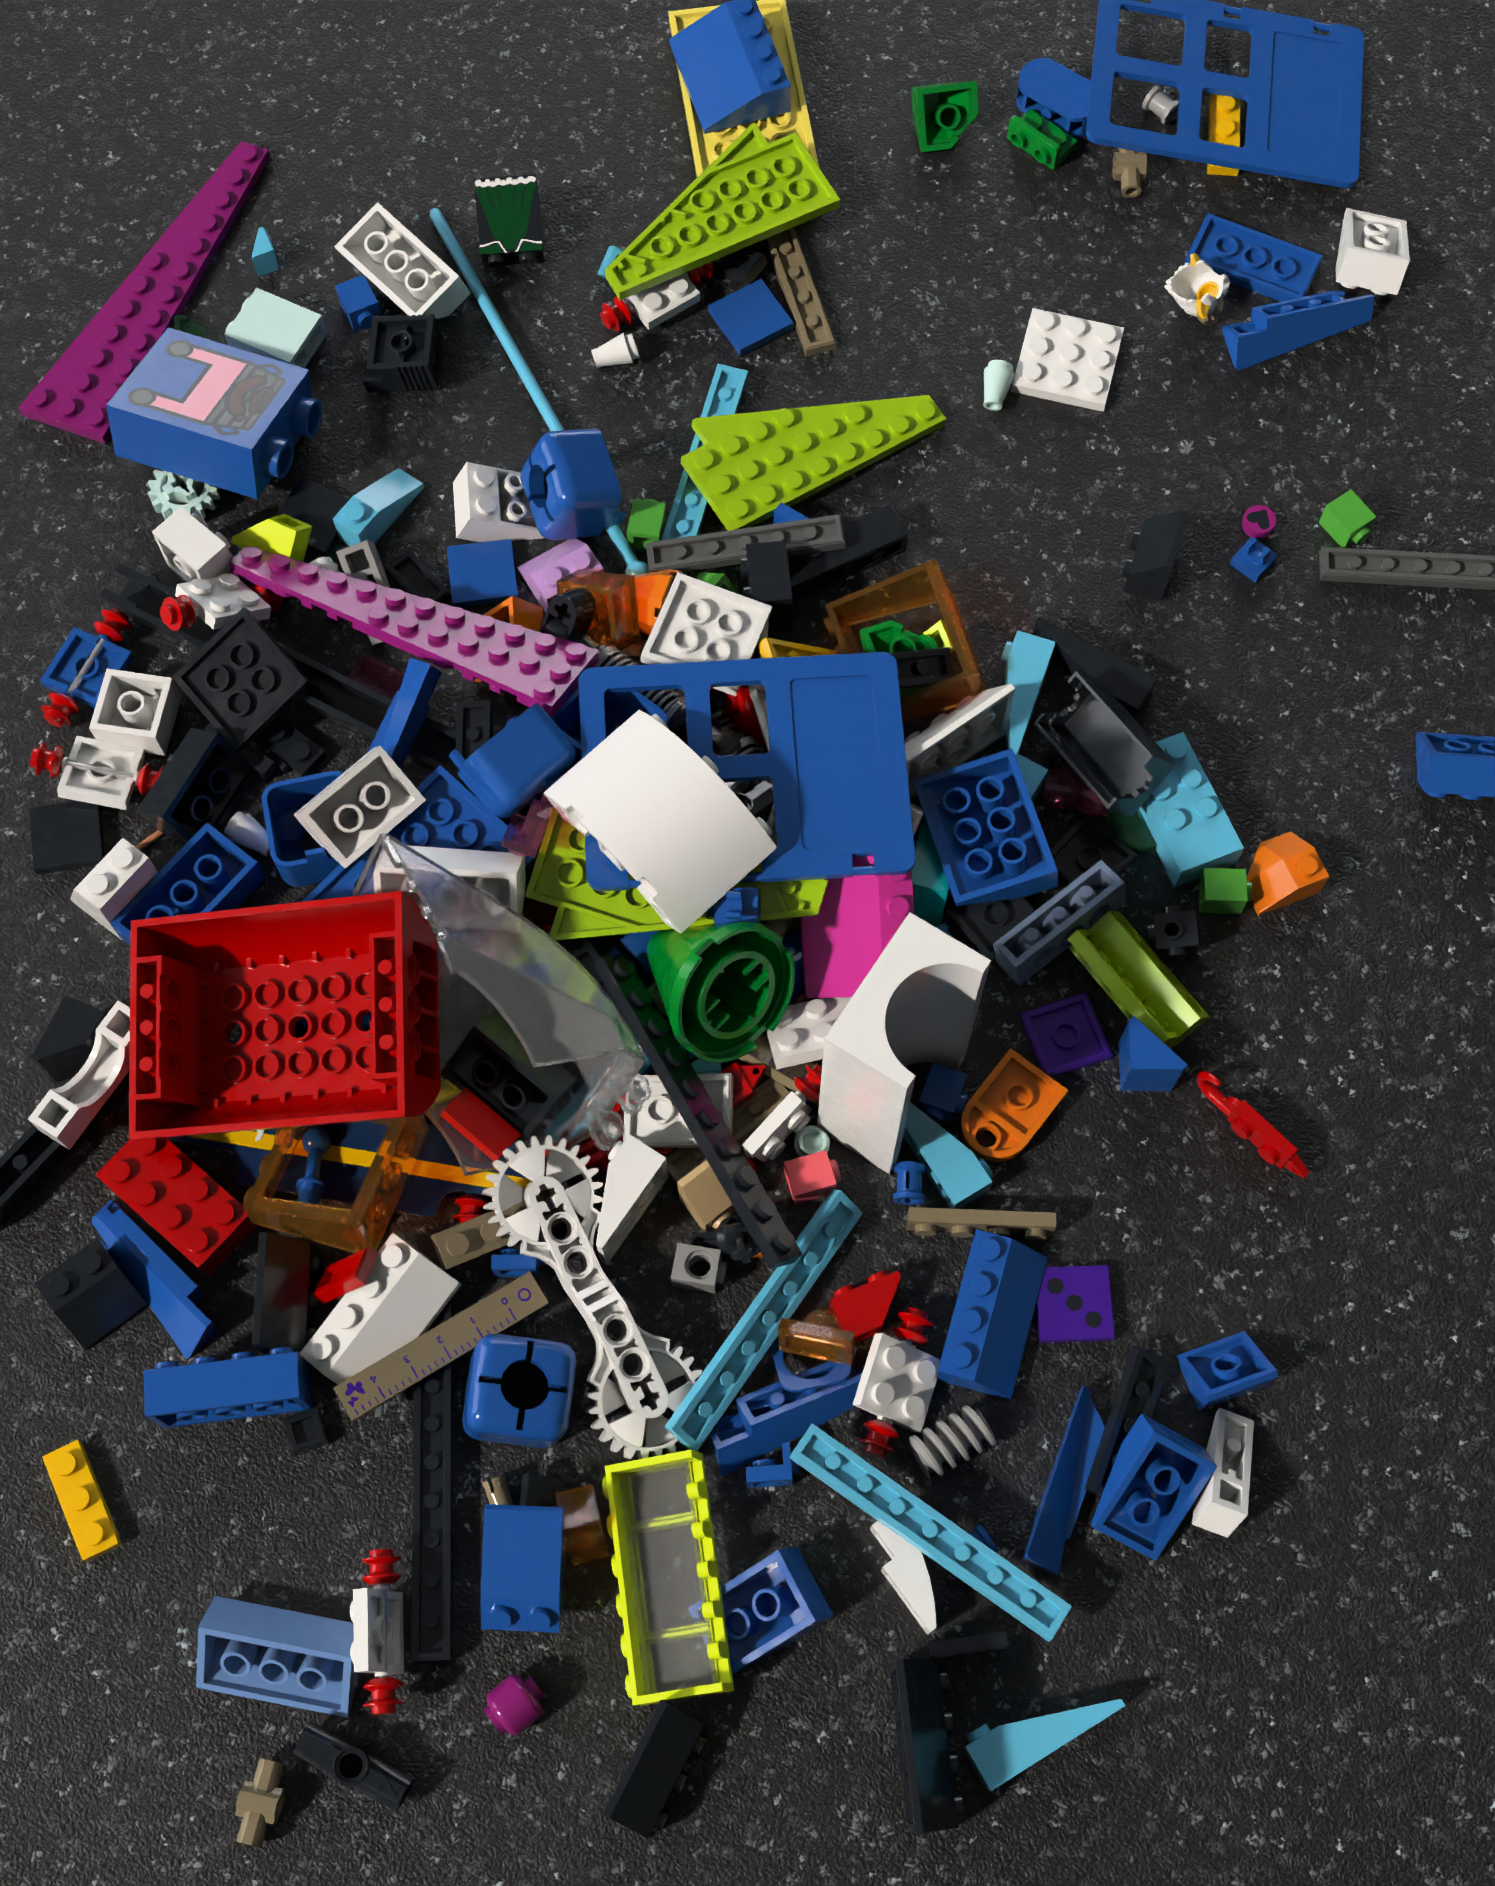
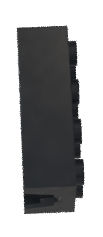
[1034,671,1176,817]

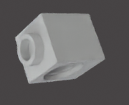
[671,1243,727,1294]

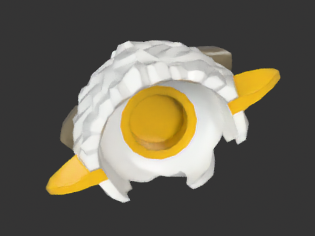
[1164,253,1230,325]

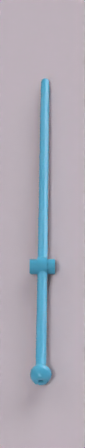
[430,208,649,577]

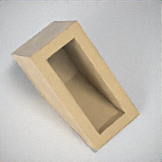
[677,1160,735,1230]

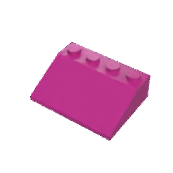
[799,856,914,998]

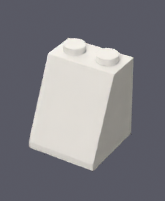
[70,838,158,940]

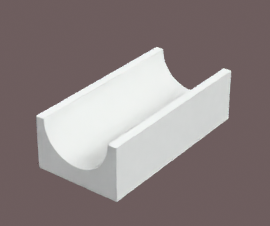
[817,912,991,1174]

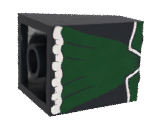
[474,174,544,266]

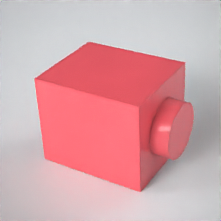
[784,1150,841,1205]

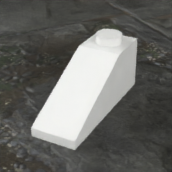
[1192,1408,1254,1538]

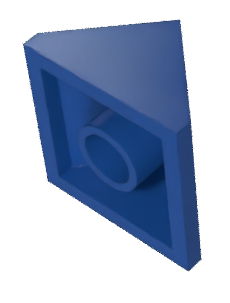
[1118,1016,1188,1092]
[1176,1331,1278,1411]

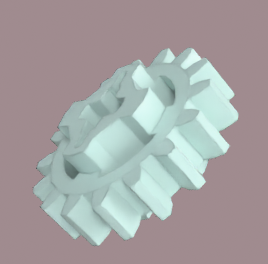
[148,470,220,520]

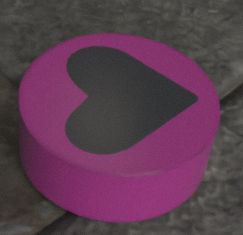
[1242,505,1276,539]

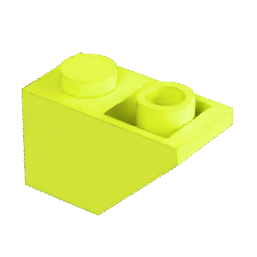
[231,514,312,562]

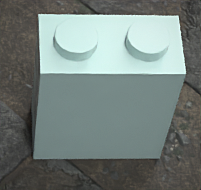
[224,288,327,368]

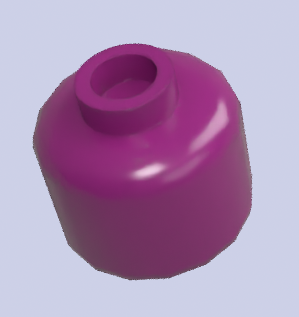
[484,1674,545,1735]

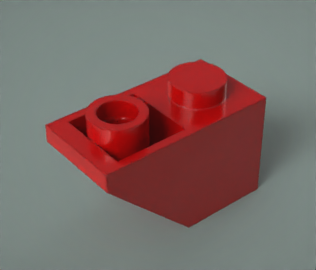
[829,1270,901,1347]

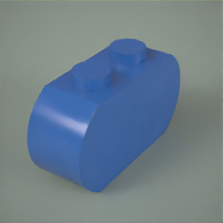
[1016,58,1091,139]

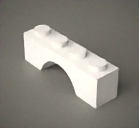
[28,1001,130,1150]

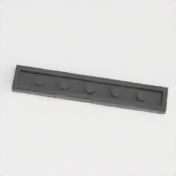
[646,514,846,573]
[1319,546,1495,590]

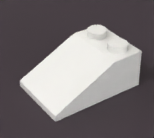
[1336,208,1410,295]
[596,1134,669,1265]

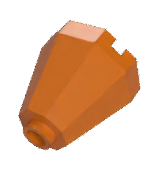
[604,569,683,636]

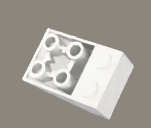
[453,462,544,542]

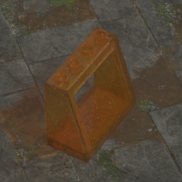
[824,558,988,723]
[244,1114,430,1253]

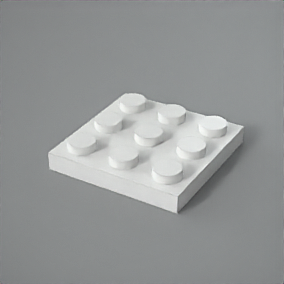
[1011,308,1124,412]
[640,572,772,696]

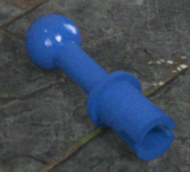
[295,1127,331,1223]

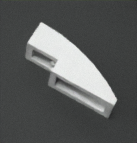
[870,1521,936,1635]

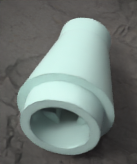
[983,360,1015,411]

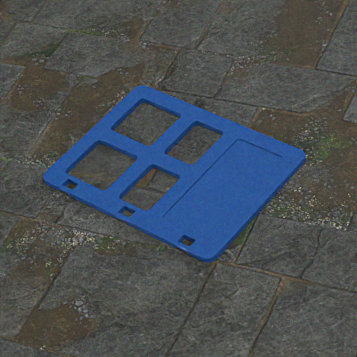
[1086,0,1364,188]
[579,652,915,891]

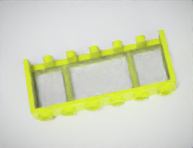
[602,1450,734,1706]

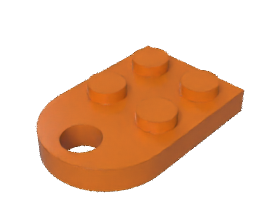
[960,1048,1069,1162]

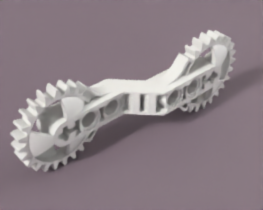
[482,1135,703,1459]

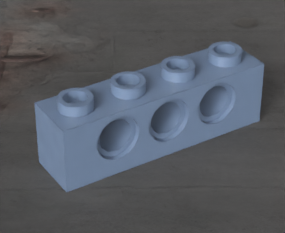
[993,860,1126,986]

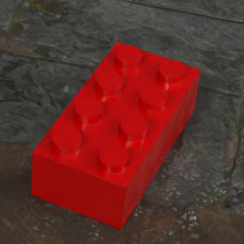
[95,1138,260,1278]

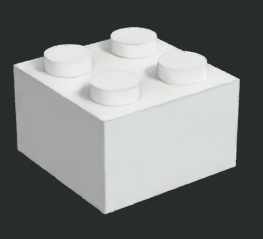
[152,506,241,582]
[89,668,182,756]

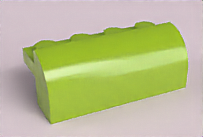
[1068,911,1210,1049]

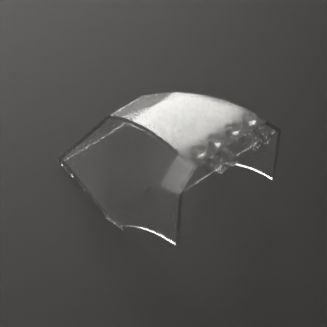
[351,833,652,1176]

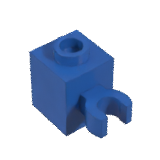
[708,888,761,925]

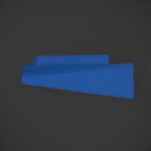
[1222,291,1374,371]
[367,658,442,769]
[92,1199,220,1359]
[707,1358,863,1476]
[1021,1386,1105,1576]

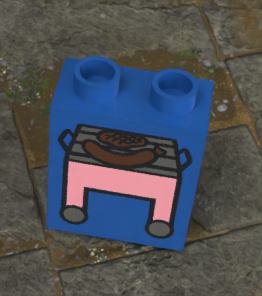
[106,327,322,499]

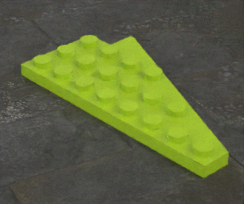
[605,123,840,300]
[680,395,946,531]
[525,806,829,941]

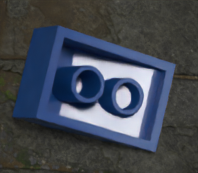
[1091,1413,1217,1561]
[480,1504,564,1633]
[688,1546,834,1675]

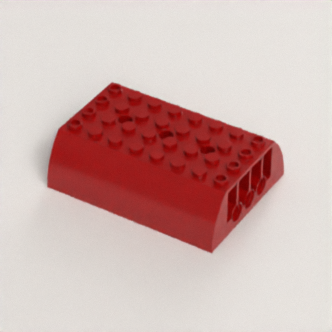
[129,891,441,1140]

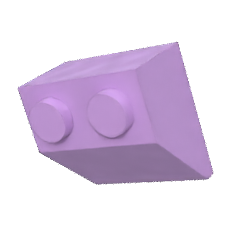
[517,539,606,612]

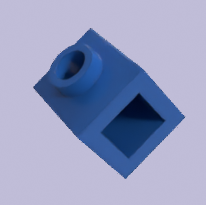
[918,1062,968,1123]

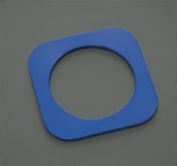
[770,1322,851,1393]

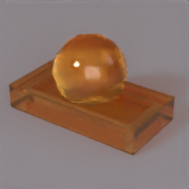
[778,1309,855,1365]

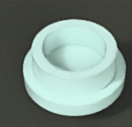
[794,1125,830,1157]

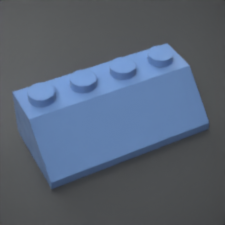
[196,1596,359,1718]

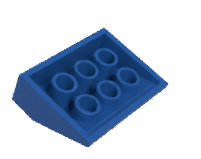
[669,0,791,134]
[913,748,1058,906]

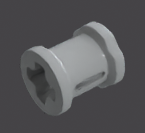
[1142,85,1179,126]

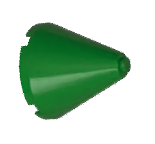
[646,922,795,1063]

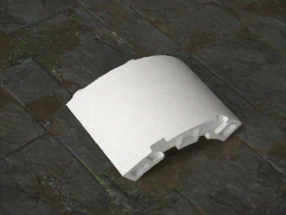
[544,710,777,934]

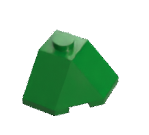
[911,81,979,153]
[860,620,938,699]

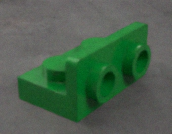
[1007,109,1078,171]

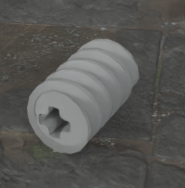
[909,1405,996,1479]

